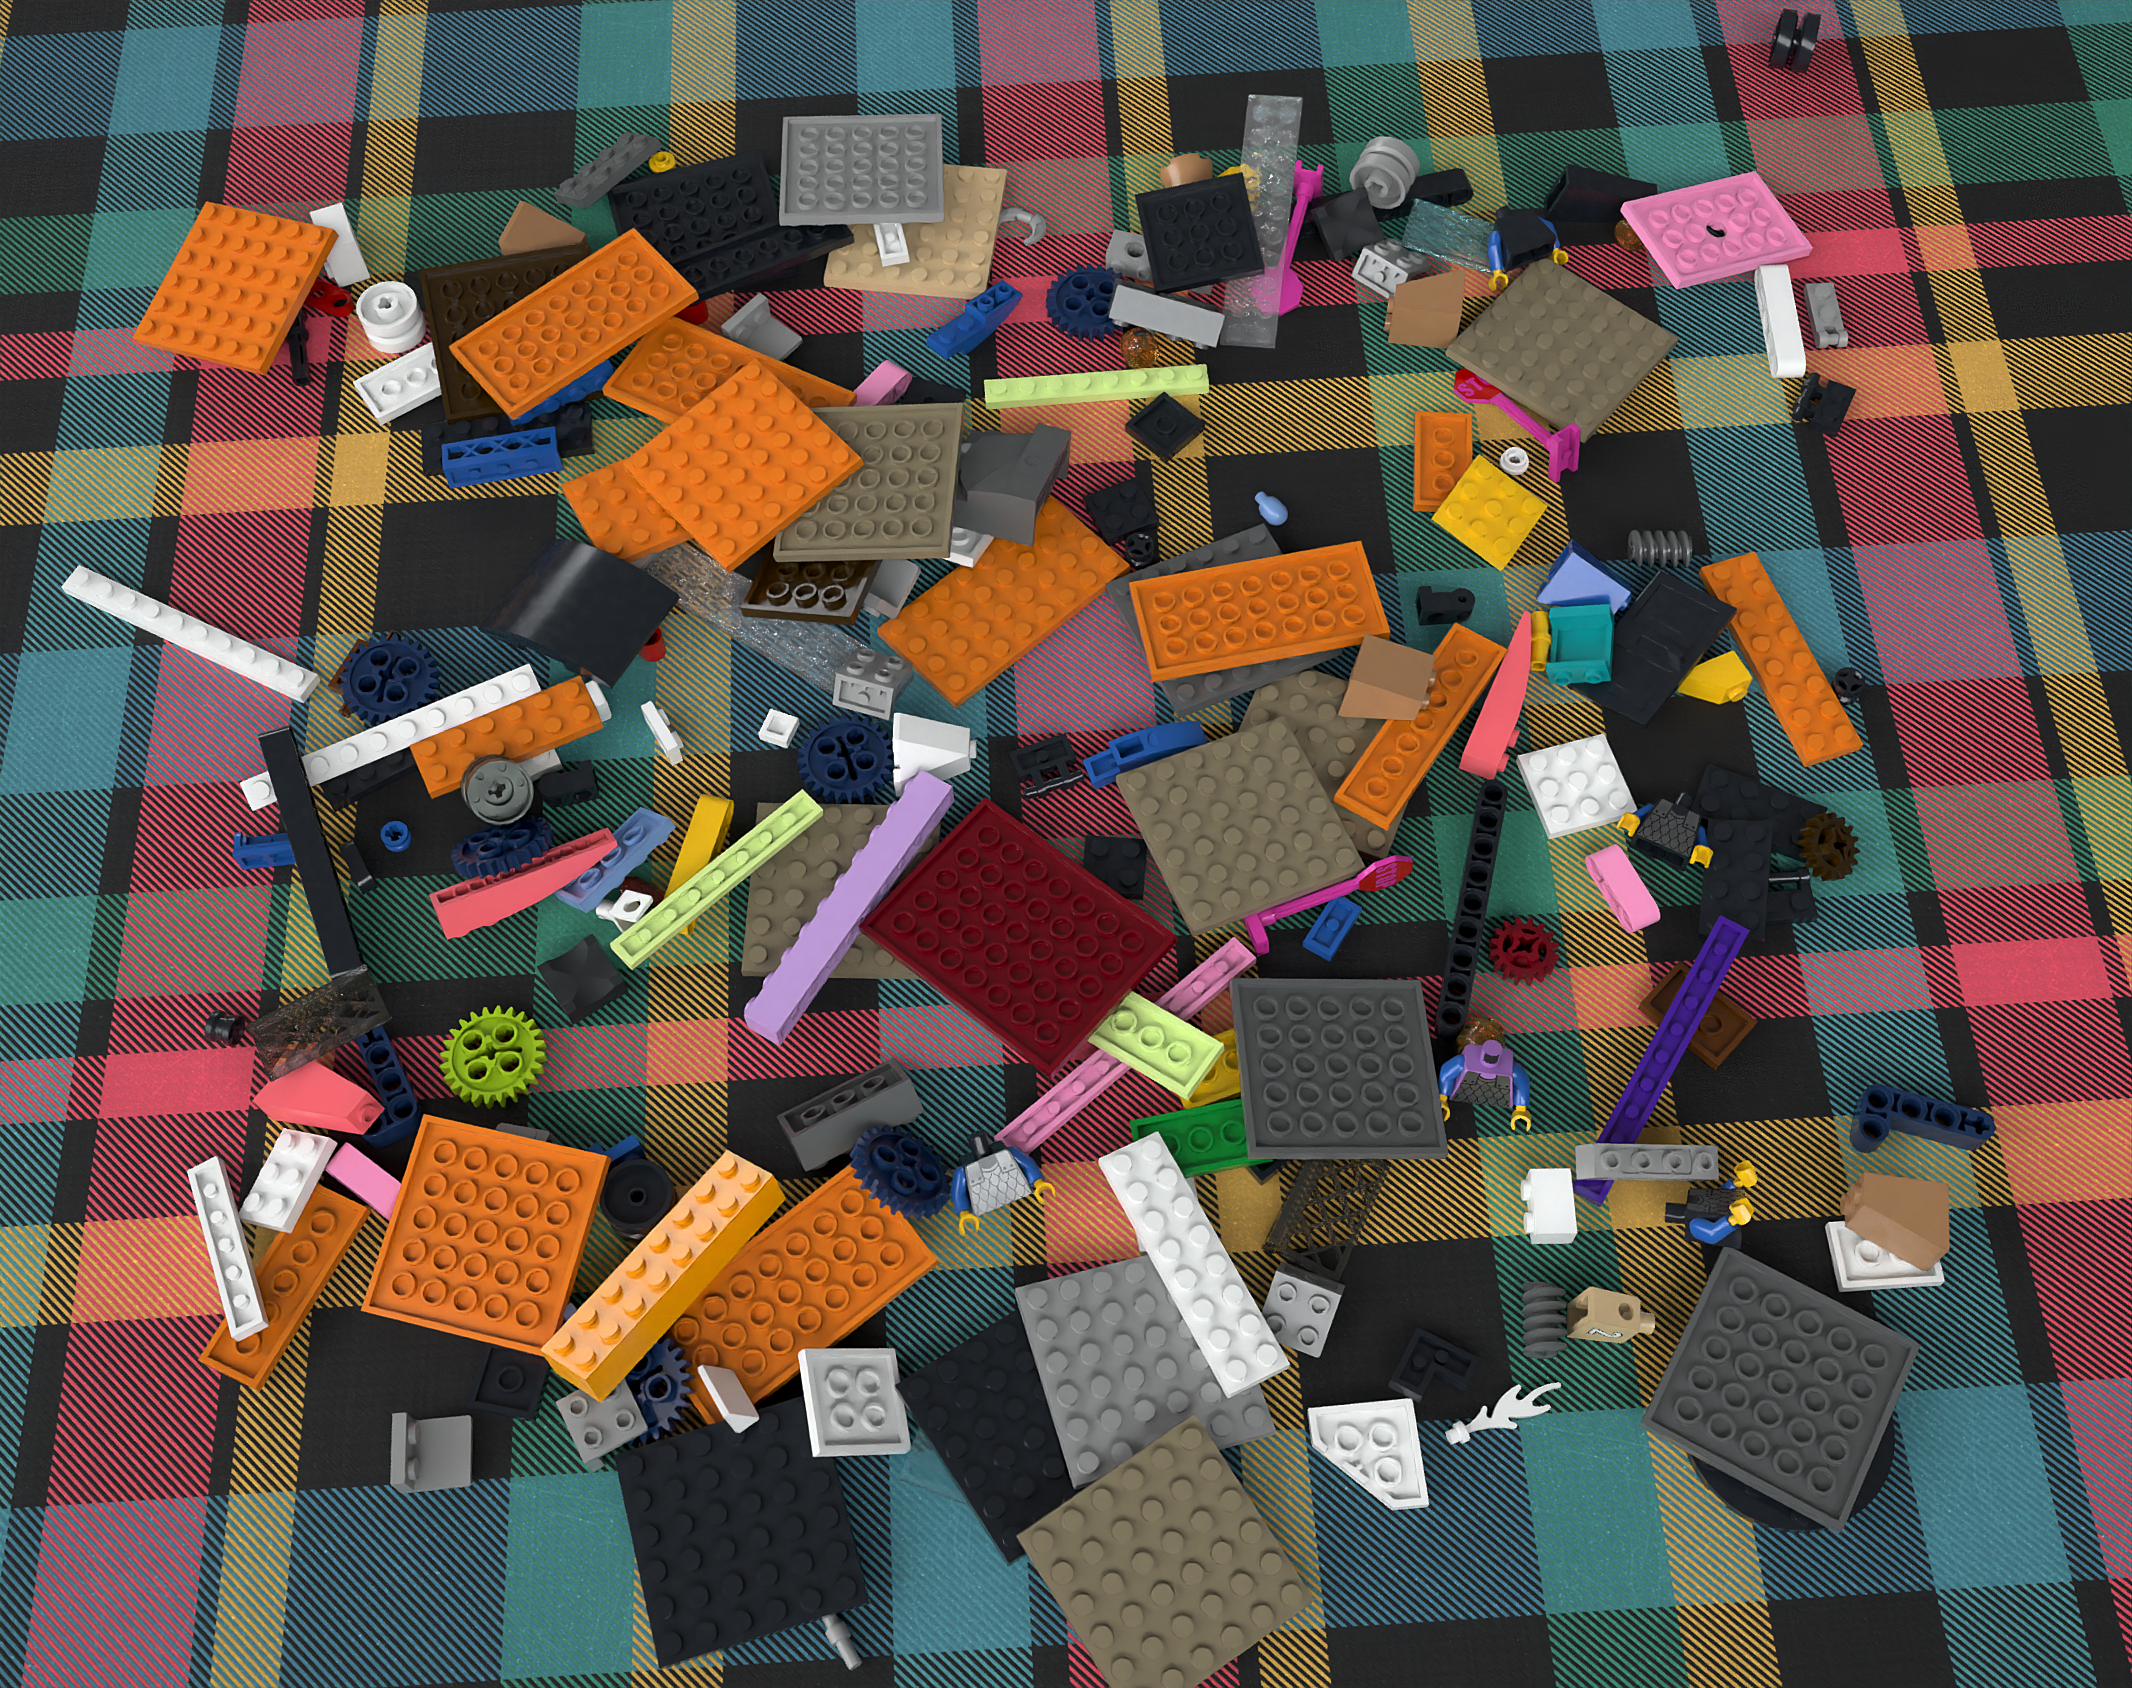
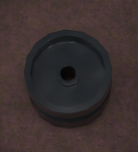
[1768,8,1821,74]
[599,1159,679,1244]

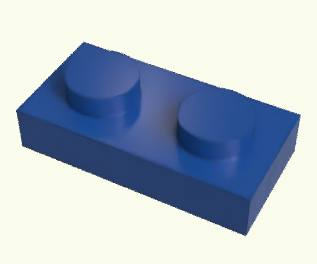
[1302,897,1362,961]

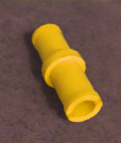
[1530,611,1552,671]

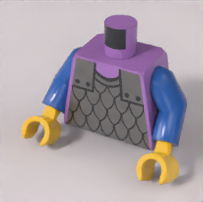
[1437,1040,1531,1131]

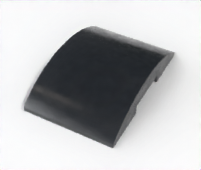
[478,539,680,689]

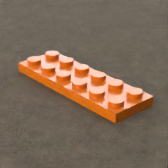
[409,675,604,799]
[198,1184,371,1392]

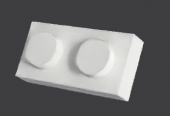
[873,223,910,267]
[641,701,684,766]

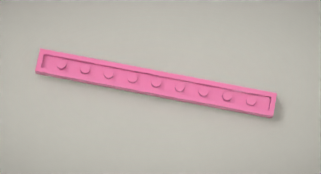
[994,937,1256,1155]

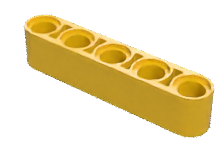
[663,794,734,936]

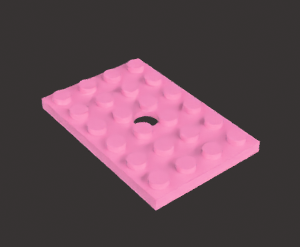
[1620,171,1813,290]

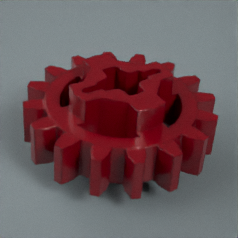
[1488,917,1559,986]

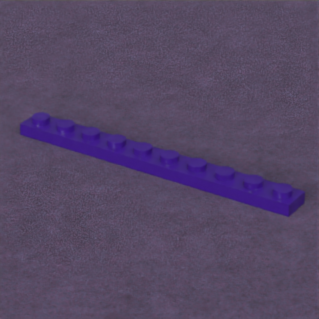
[1572,915,1750,1207]

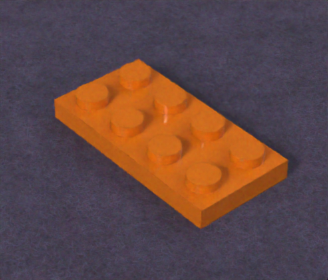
[1413,411,1472,512]

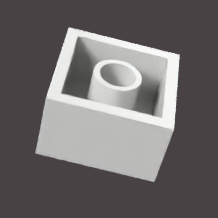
[310,203,370,288]

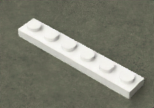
[187,1156,270,1342]

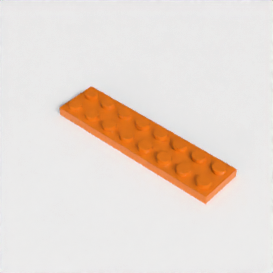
[1699,551,1863,767]
[1334,622,1508,831]

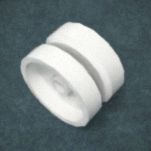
[356,281,426,353]

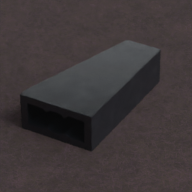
[1544,164,1658,223]

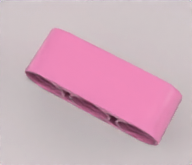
[854,360,912,406]
[1585,844,1660,933]
[324,1142,401,1221]

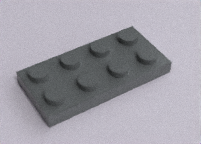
[553,132,662,209]

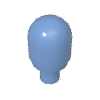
[1255,491,1288,526]

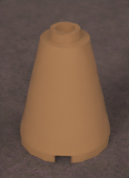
[1159,153,1213,188]

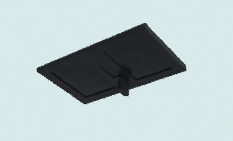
[1567,570,1738,729]

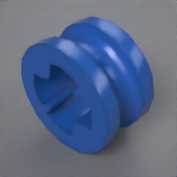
[380,821,412,852]

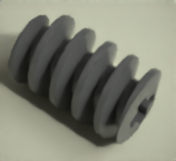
[1627,530,1692,568]
[1522,1282,1568,1359]

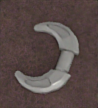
[999,207,1046,246]

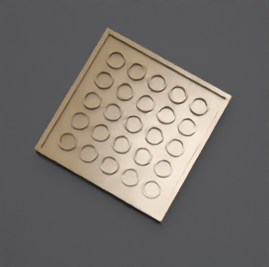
[823,164,1008,300]

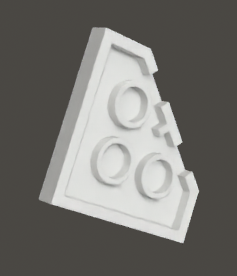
[1307,1398,1429,1510]

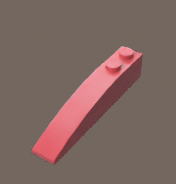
[1459,610,1532,780]
[429,828,618,940]

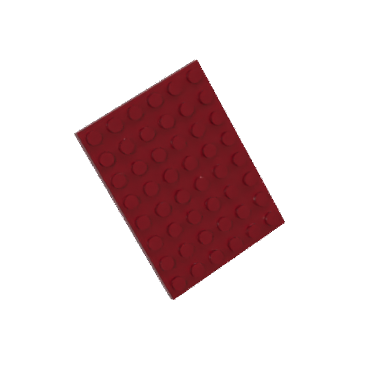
[859,797,1177,1079]

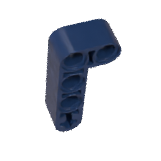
[352,1015,425,1148]
[1850,1084,1995,1153]

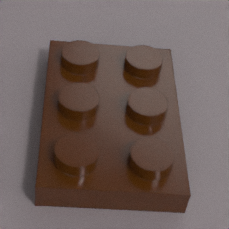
[1638,961,1758,1071]

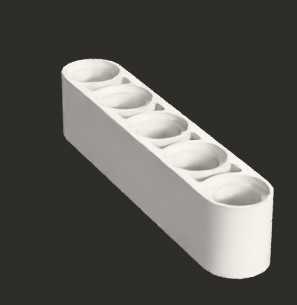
[1754,264,1806,378]

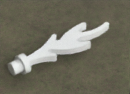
[1445,1382,1561,1445]

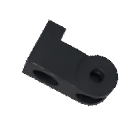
[1415,586,1475,626]
[538,759,600,808]

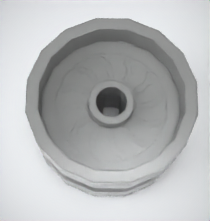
[1350,136,1420,209]

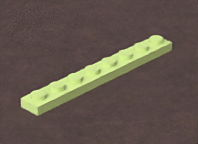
[984,364,1209,410]
[610,789,823,970]

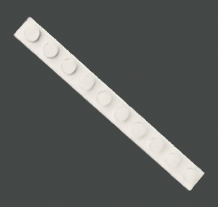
[61,565,321,703]
[240,664,541,811]

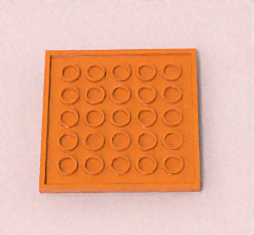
[132,201,339,376]
[622,358,864,574]
[361,1114,611,1357]

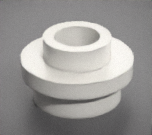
[1500,447,1529,475]

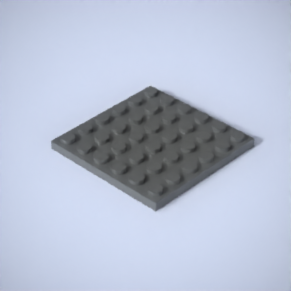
[1105,523,1343,718]
[1229,978,1449,1159]
[1639,1247,1921,1534]

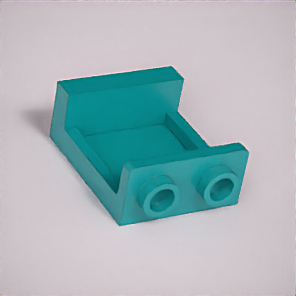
[1546,604,1615,685]

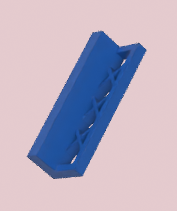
[442,426,563,489]

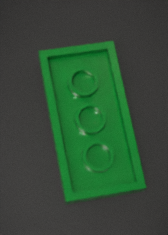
[1130,1098,1273,1178]

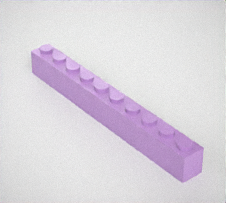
[744,770,954,1046]

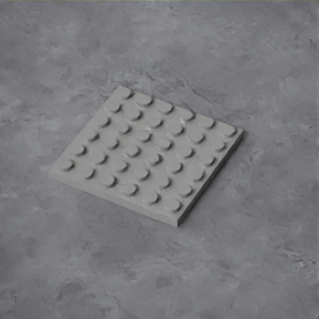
[779,114,944,226]
[1014,1255,1276,1490]

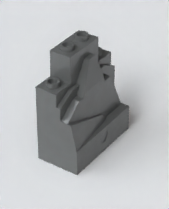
[953,423,1071,547]

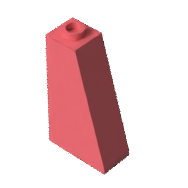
[252,1050,385,1135]

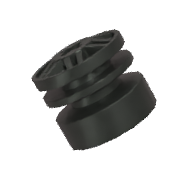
[460,754,534,825]

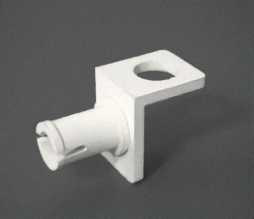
[596,890,653,933]

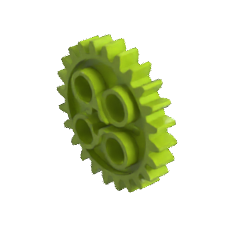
[440,1006,548,1109]

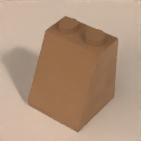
[498,201,592,257]
[1384,269,1466,349]
[1338,634,1438,720]
[1840,1172,1950,1271]

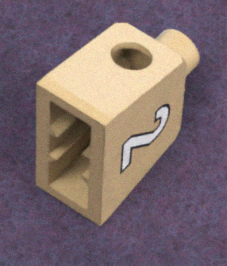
[1567,1287,1655,1343]

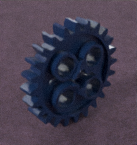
[1046,263,1130,342]
[339,633,440,726]
[797,713,896,804]
[451,816,554,879]
[850,1125,953,1220]
[625,1334,696,1446]

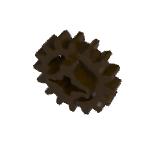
[1798,812,1860,881]

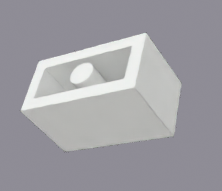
[1521,1168,1577,1244]

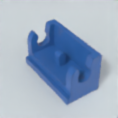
[232,832,296,870]

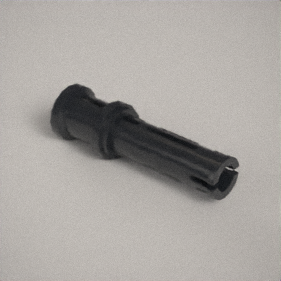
[284,309,311,387]

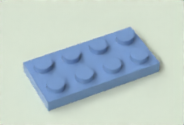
[554,807,676,913]

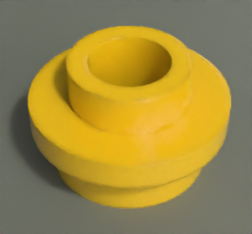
[649,152,676,173]

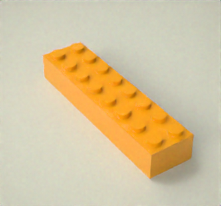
[540,1150,786,1403]

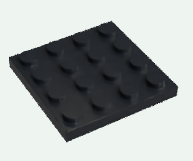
[1135,172,1265,295]

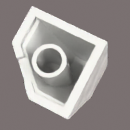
[893,713,977,796]

